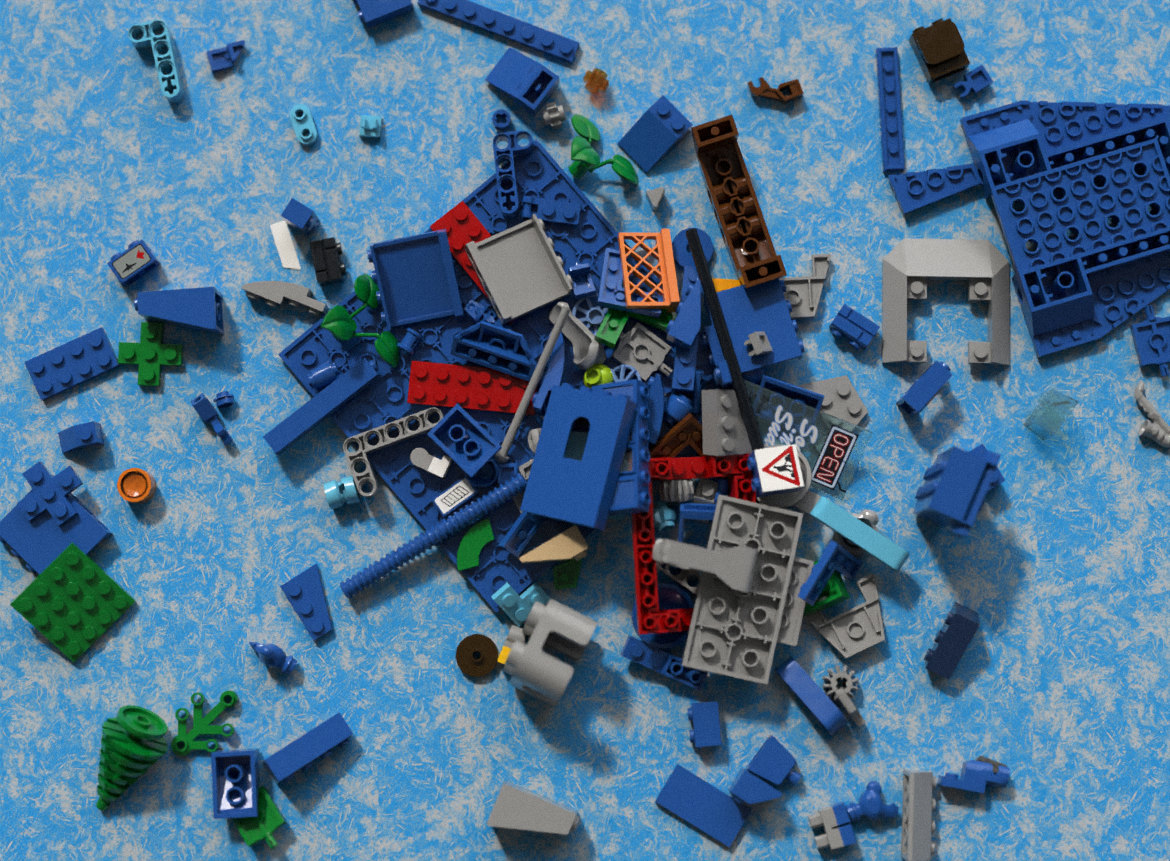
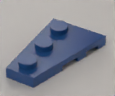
[280,564,333,641]

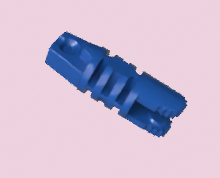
[463,300,512,331]

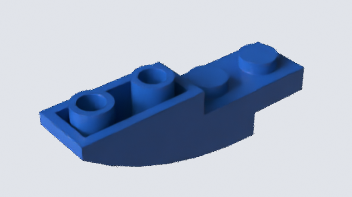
[532,331,566,414]
[630,373,665,451]
[620,635,709,691]

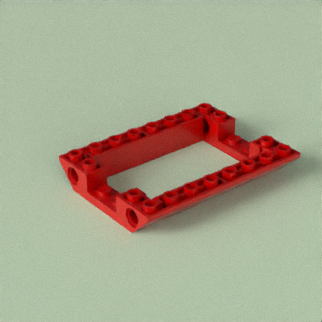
[628,454,756,634]

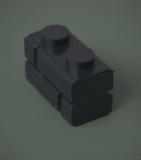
[310,237,347,286]

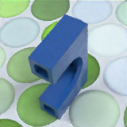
[352,0,414,29]

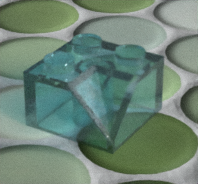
[1023,389,1078,440]

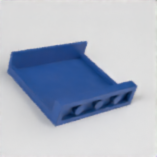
[367,229,463,330]
[704,278,805,374]
[0,474,113,574]

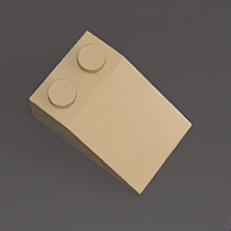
[519,525,589,564]

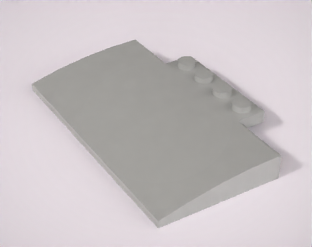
[682,495,814,684]

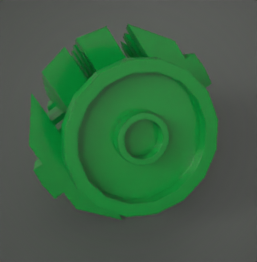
[96,705,168,811]

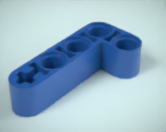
[493,131,533,218]
[775,656,848,737]

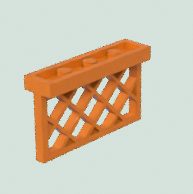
[618,229,680,313]

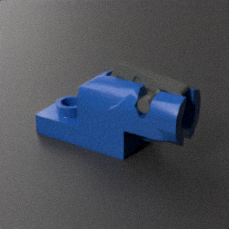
[937,756,1010,793]

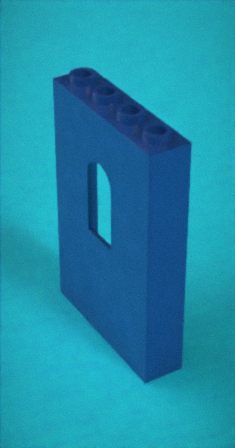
[520,383,637,531]

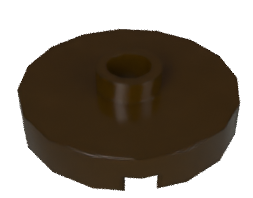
[456,634,498,677]

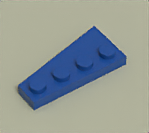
[887,163,982,215]

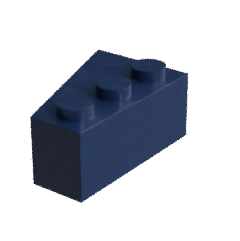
[924,602,980,680]

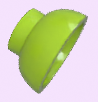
[583,364,613,389]

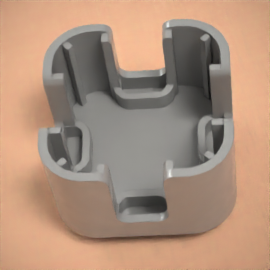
[502,599,598,707]

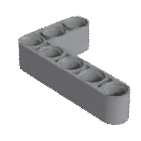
[343,407,444,498]

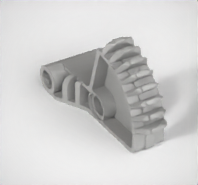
[652,539,758,593]

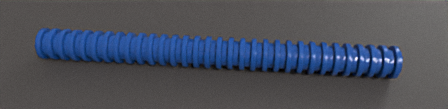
[340,473,527,599]

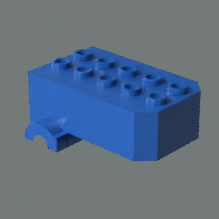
[913,446,1001,538]

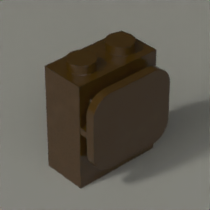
[909,18,970,85]

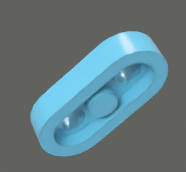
[290,104,318,146]

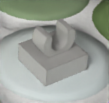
[744,331,773,356]

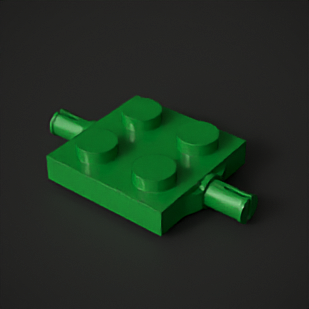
[232,786,287,850]

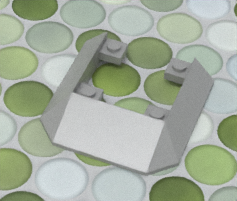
[882,238,1009,366]

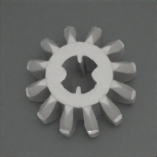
[659,479,695,502]
[822,665,859,701]

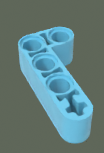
[128,20,184,103]

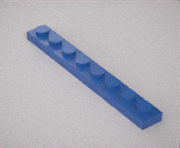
[418,0,580,64]

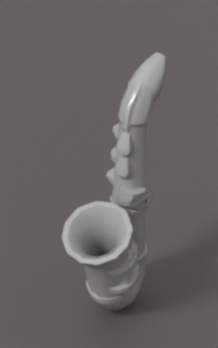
[1134,380,1170,448]

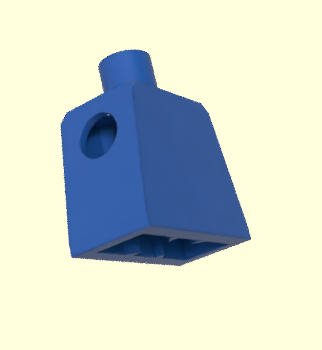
[746,734,801,785]

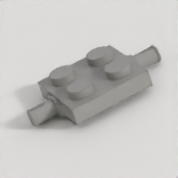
[612,322,673,382]

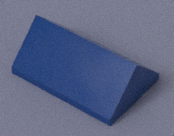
[752,375,825,434]

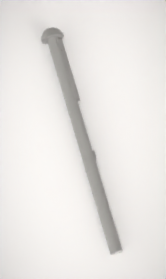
[494,306,570,463]

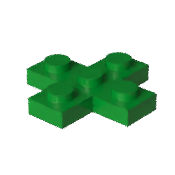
[118,322,184,387]

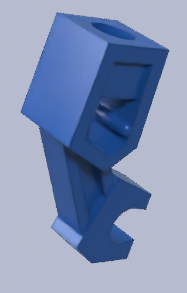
[191,393,233,445]

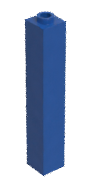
[263,357,380,455]

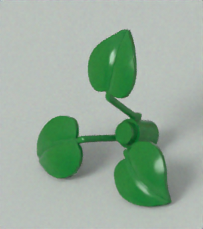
[568,114,639,185]
[321,273,400,368]

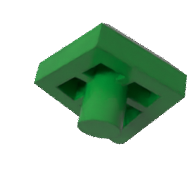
[553,558,583,590]

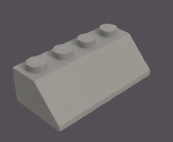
[901,769,936,861]

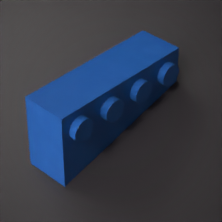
[263,712,353,784]

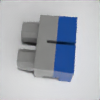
[808,801,857,849]

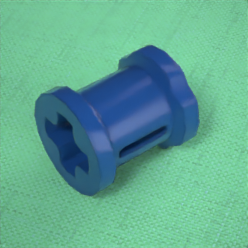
[397,327,424,355]

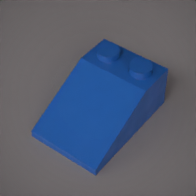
[618,95,692,173]
[428,403,502,478]
[211,748,260,819]

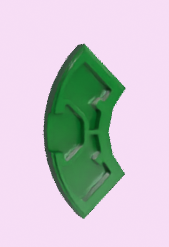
[457,518,494,571]

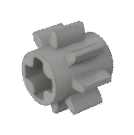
[542,102,566,129]

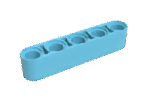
[810,496,910,572]

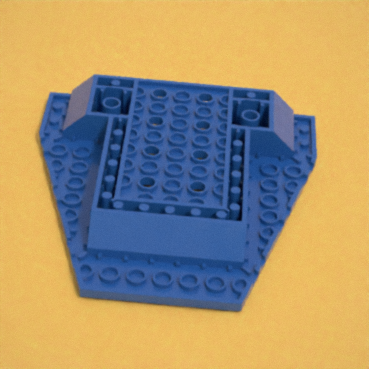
[960,100,1170,358]

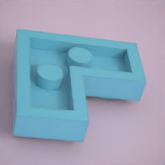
[491,582,550,627]

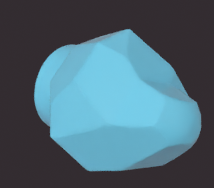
[653,500,677,532]

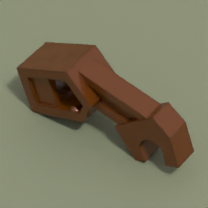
[747,77,803,104]

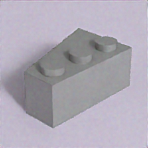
[701,389,752,456]

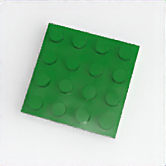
[10,542,135,662]

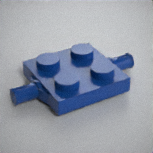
[1130,305,1170,377]

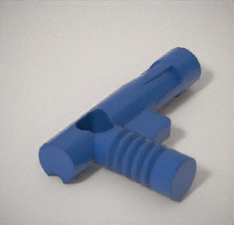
[692,370,714,413]

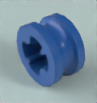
[492,109,511,130]

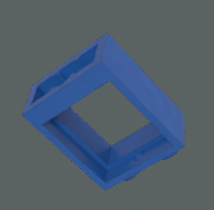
[896,361,952,417]
[678,503,716,549]

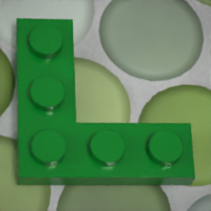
[594,308,677,349]

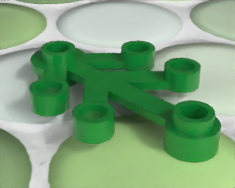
[171,690,239,756]

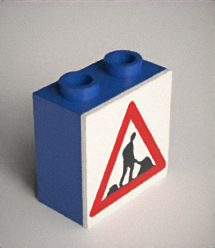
[747,444,804,497]

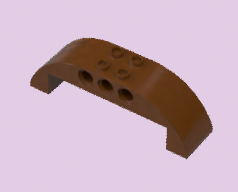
[691,115,787,289]

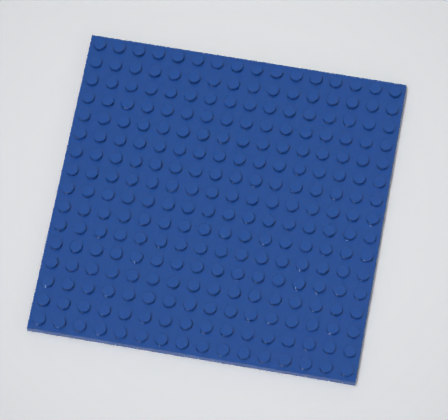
[278,139,756,613]

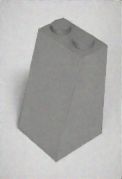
[486,780,579,835]

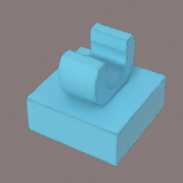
[359,115,383,139]

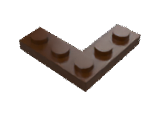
[648,413,712,458]

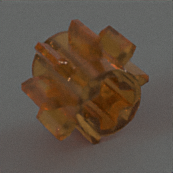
[583,68,609,94]

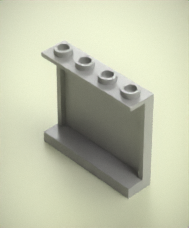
[465,214,574,325]

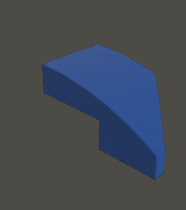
[206,40,245,73]

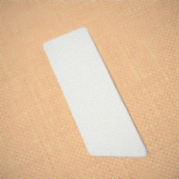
[270,221,301,270]

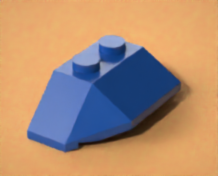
[450,321,536,382]

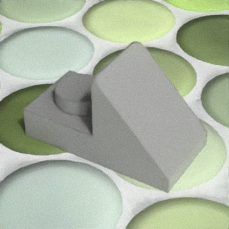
[692,478,718,524]

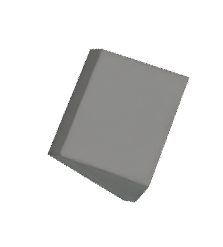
[646,187,665,211]

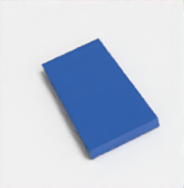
[655,764,751,847]

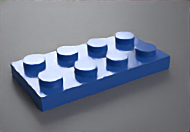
[25,327,120,401]

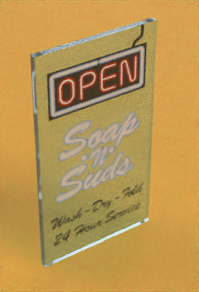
[742,379,872,500]

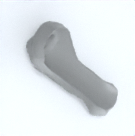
[549,302,606,370]

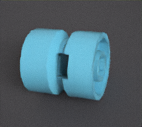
[324,475,360,510]

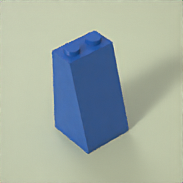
[134,287,224,336]

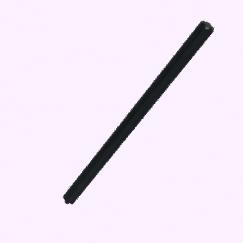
[686,228,764,451]

